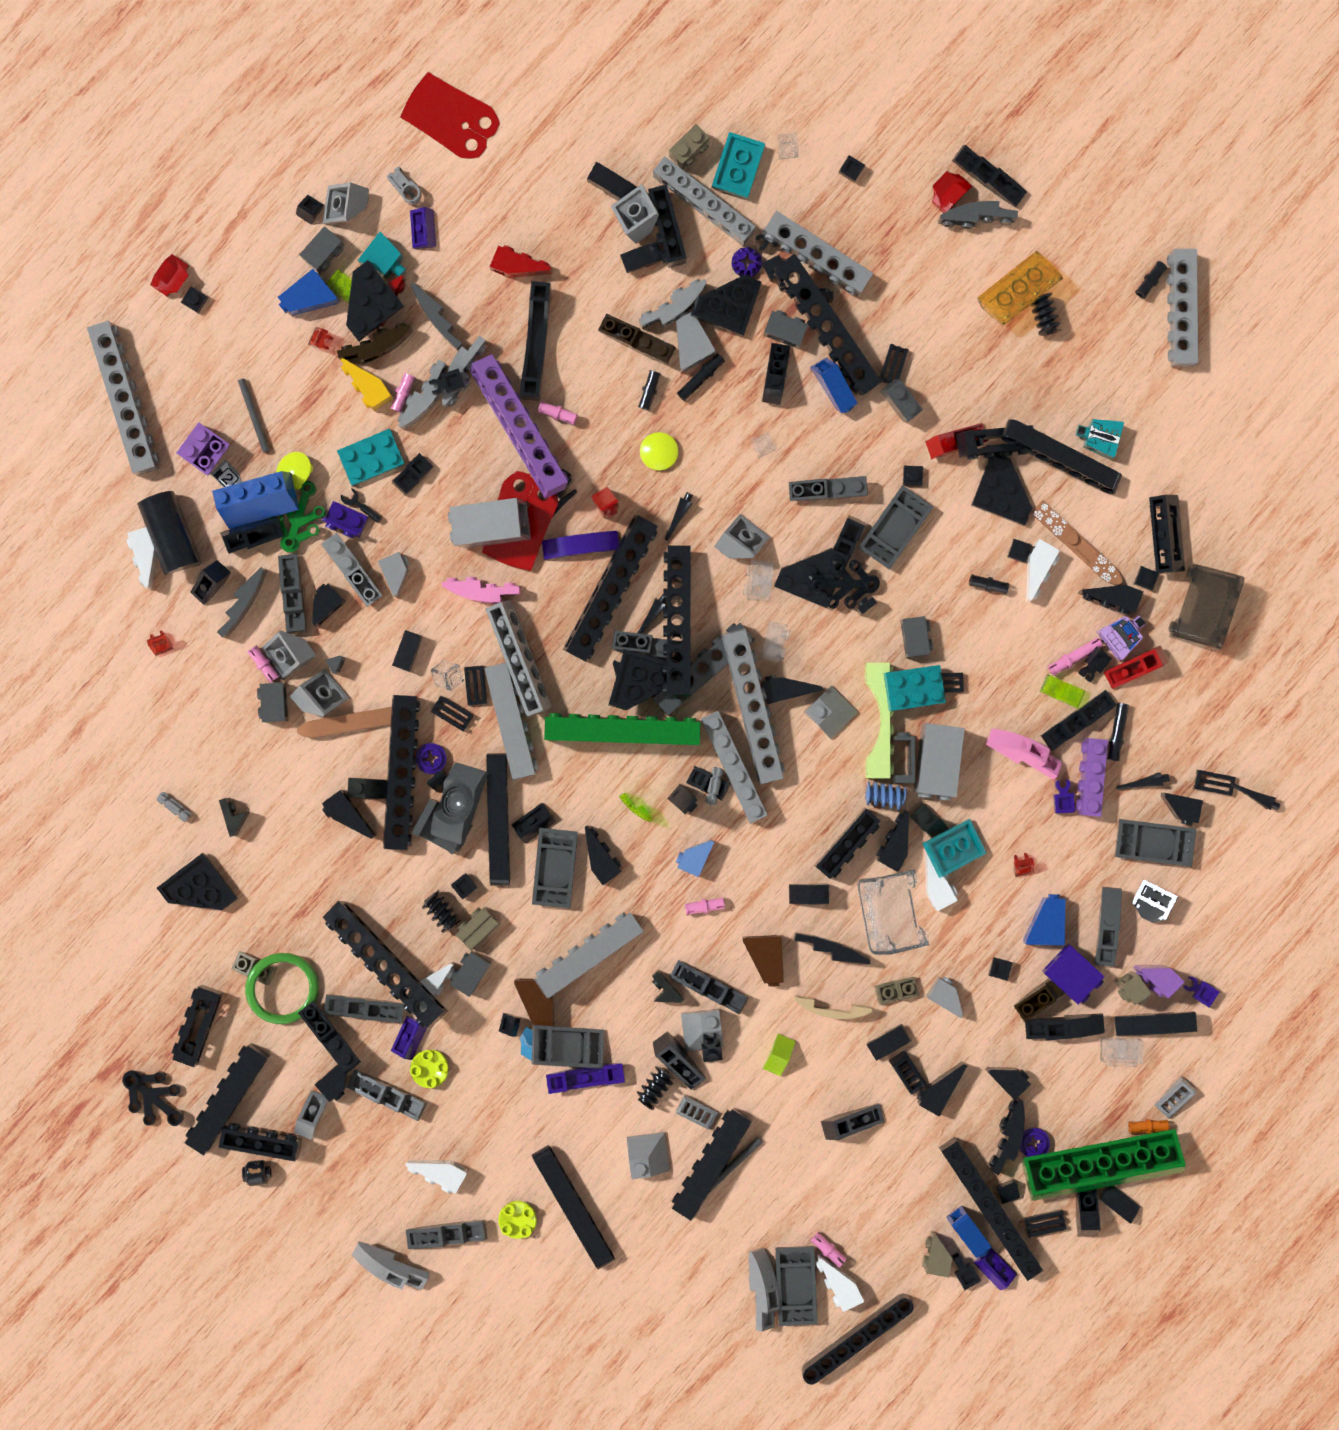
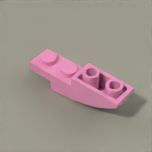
[442,577,521,604]
[986,729,1062,780]

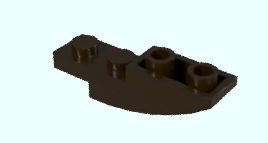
[598,313,676,365]
[337,323,412,364]
[1014,978,1065,1022]

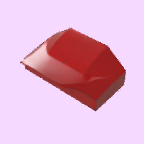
[932,171,973,213]
[150,254,189,297]

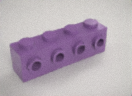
[1076,738,1108,817]

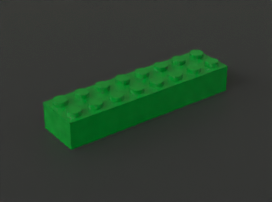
[544,713,700,745]
[1022,1129,1186,1201]

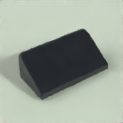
[392,630,423,672]
[512,803,556,843]
[1098,1186,1140,1224]

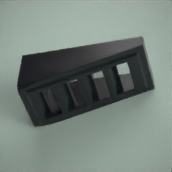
[889,1051,927,1095]

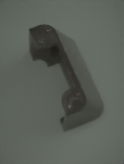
[1168,564,1245,651]

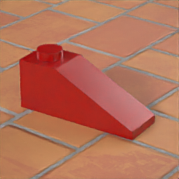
[1104,645,1168,689]

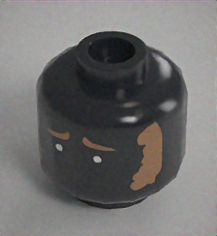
[242,1160,272,1186]

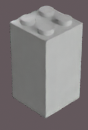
[448,498,531,548]
[914,723,965,801]

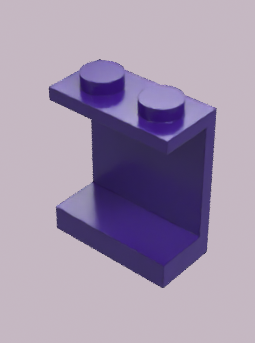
[1042,943,1105,1005]

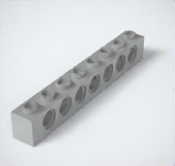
[87,320,160,476]
[721,628,785,784]

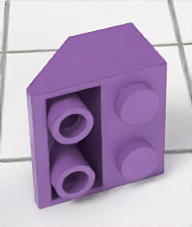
[176,422,230,476]
[1133,965,1184,999]

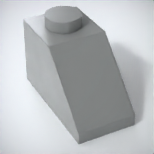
[378,552,410,598]
[926,977,963,1018]
[294,1090,328,1140]

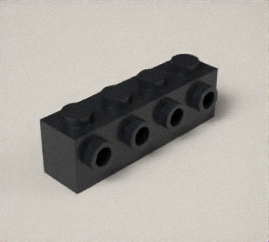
[648,184,687,268]
[814,808,880,879]
[219,1123,302,1162]

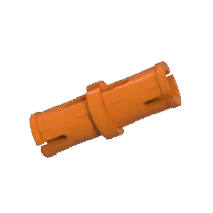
[1128,1119,1169,1134]

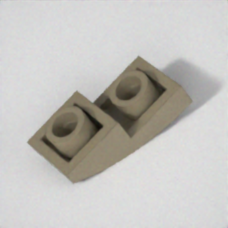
[231,951,277,985]
[874,976,919,1005]

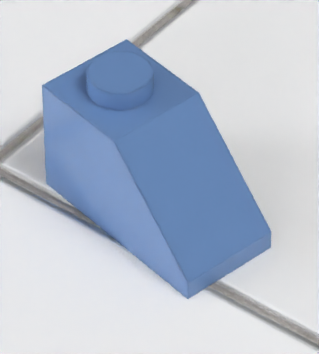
[676,840,714,877]

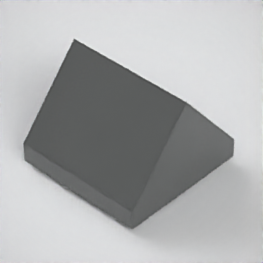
[326,655,346,675]

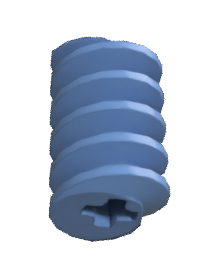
[865,781,906,810]

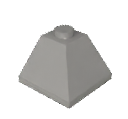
[323,182,369,224]
[611,184,659,244]
[714,514,770,558]
[261,630,316,680]
[290,669,349,717]
[804,685,858,739]
[681,1008,724,1052]
[627,1132,670,1180]

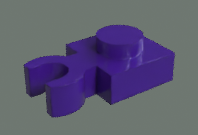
[1053,780,1075,814]
[1182,976,1220,1008]

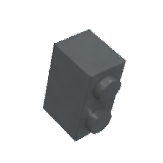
[299,226,344,274]
[763,310,808,349]
[880,379,923,422]
[900,616,933,658]
[257,682,288,723]
[450,951,492,997]

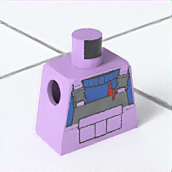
[1096,616,1146,661]

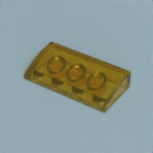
[977,250,1063,326]

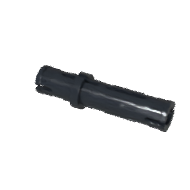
[676,353,726,402]
[1107,703,1129,761]

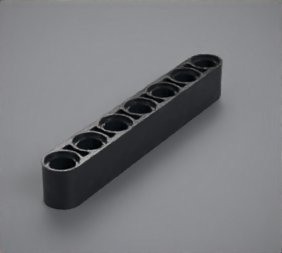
[1001,419,1122,494]
[486,753,510,886]
[532,1145,615,1270]
[802,1293,914,1385]

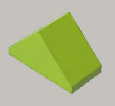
[763,1033,795,1076]

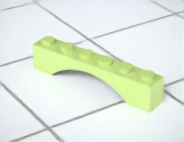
[865,663,894,778]

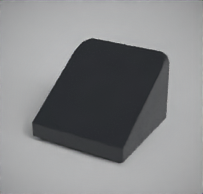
[296,195,324,224]
[427,770,447,793]
[996,1179,1020,1204]

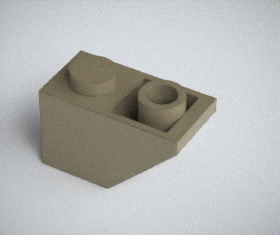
[922,1231,953,1278]

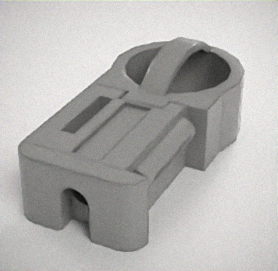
[387,167,422,205]

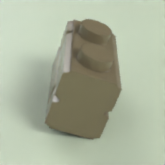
[456,907,500,951]

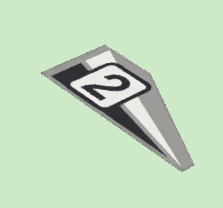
[211,459,241,487]

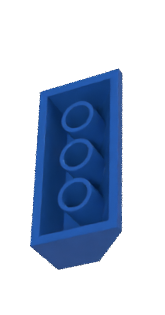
[212,471,300,529]

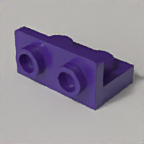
[322,501,369,539]

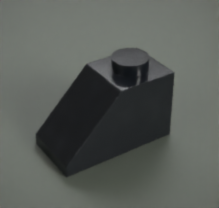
[190,560,231,605]
[312,583,346,627]
[1161,792,1203,826]
[789,883,829,904]
[315,1065,348,1102]
[985,1067,1031,1100]

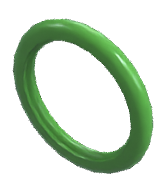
[245,953,319,1024]

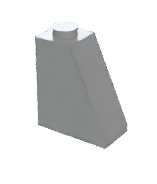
[676,312,716,373]

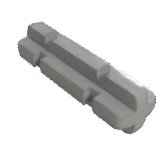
[705,767,723,805]
[156,792,191,822]

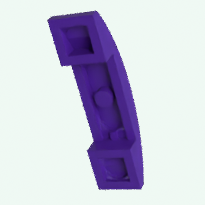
[542,531,619,560]
[546,1063,625,1094]

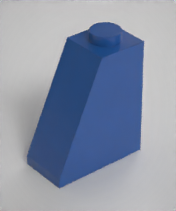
[277,269,340,316]
[810,357,858,413]
[1023,894,1065,945]
[946,1206,992,1258]

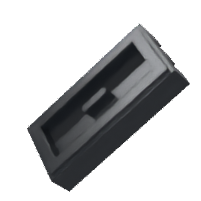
[879,344,909,384]
[464,665,487,705]
[942,672,964,692]
[431,695,474,732]
[1193,770,1236,796]
[1024,1209,1066,1238]

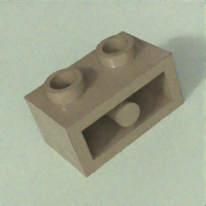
[669,124,710,170]
[1115,971,1151,1005]

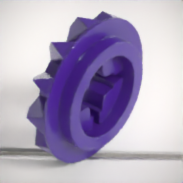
[731,247,762,277]
[416,743,446,774]
[1020,1128,1050,1157]

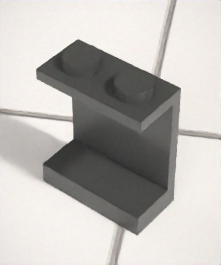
[892,732,915,783]
[412,799,473,855]

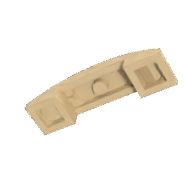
[794,995,872,1019]

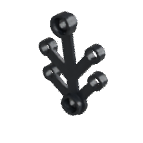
[807,559,880,609]
[122,1070,184,1126]

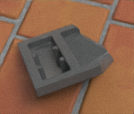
[1132,880,1178,923]

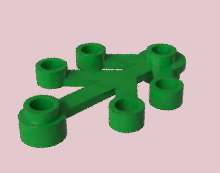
[271,481,326,553]

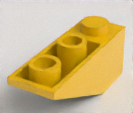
[341,358,393,411]

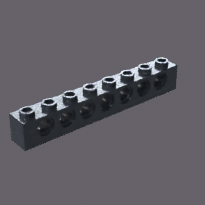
[773,254,882,395]
[563,515,658,662]
[663,545,691,699]
[383,695,420,850]
[323,901,448,1028]
[939,1137,1043,1281]

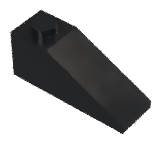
[761,675,823,704]
[322,790,376,839]
[653,1031,706,1090]
[916,1061,967,1117]
[821,1103,884,1140]

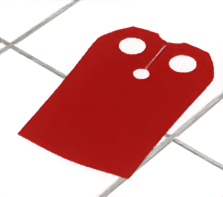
[400,72,500,159]
[482,471,558,571]

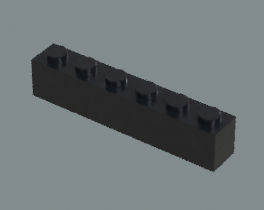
[185,1043,270,1156]
[672,1108,753,1221]

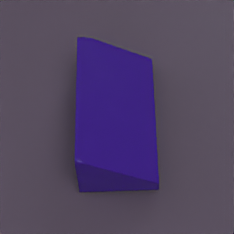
[410,207,436,249]
[391,1016,427,1060]
[974,1248,1017,1290]

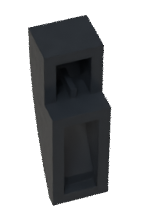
[587,161,637,201]
[833,515,866,578]
[220,518,284,554]

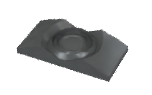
[858,485,933,570]
[431,762,489,846]
[1115,819,1196,867]
[532,828,578,908]
[532,1025,604,1068]
[775,1246,818,1326]

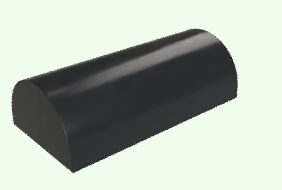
[137,491,202,575]

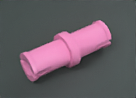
[390,373,416,413]
[538,401,578,425]
[247,645,280,683]
[685,897,725,916]
[810,1232,847,1268]

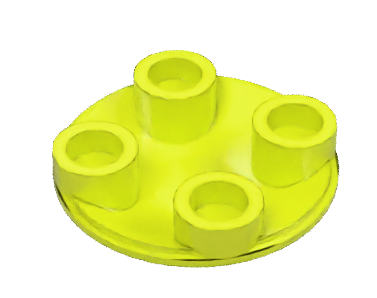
[640,432,678,470]
[276,452,313,490]
[410,1049,449,1088]
[498,1201,537,1239]

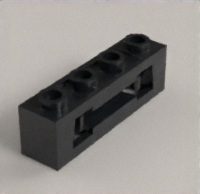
[956,425,1034,460]
[1149,494,1185,574]
[172,985,223,1067]

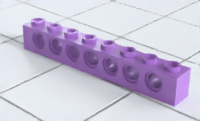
[470,354,568,499]

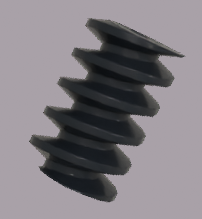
[1030,293,1062,336]
[422,889,461,933]
[637,1066,676,1110]

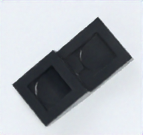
[620,242,662,274]
[392,453,433,496]
[686,766,731,801]
[866,1024,911,1061]

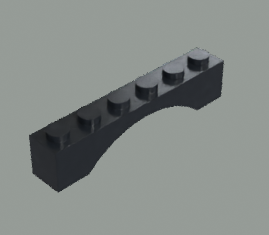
[520,281,552,401]

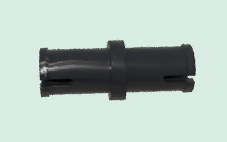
[1135,261,1167,299]
[638,370,661,411]
[969,574,1009,595]

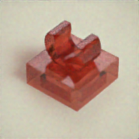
[308,327,333,350]
[147,630,173,656]
[1013,853,1035,877]

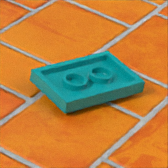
[711,132,765,199]
[337,428,405,487]
[883,665,946,711]
[922,819,987,878]

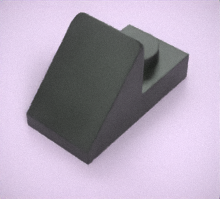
[347,778,387,799]
[219,798,250,837]
[909,803,949,838]
[652,970,684,1003]

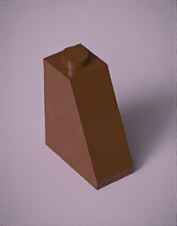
[742,935,784,987]
[514,978,554,1026]

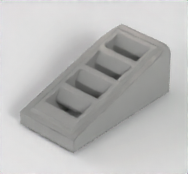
[1155,1076,1196,1118]
[675,1094,718,1130]

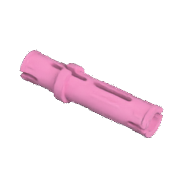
[1047,637,1103,676]

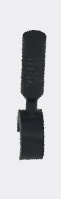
[341,488,382,523]

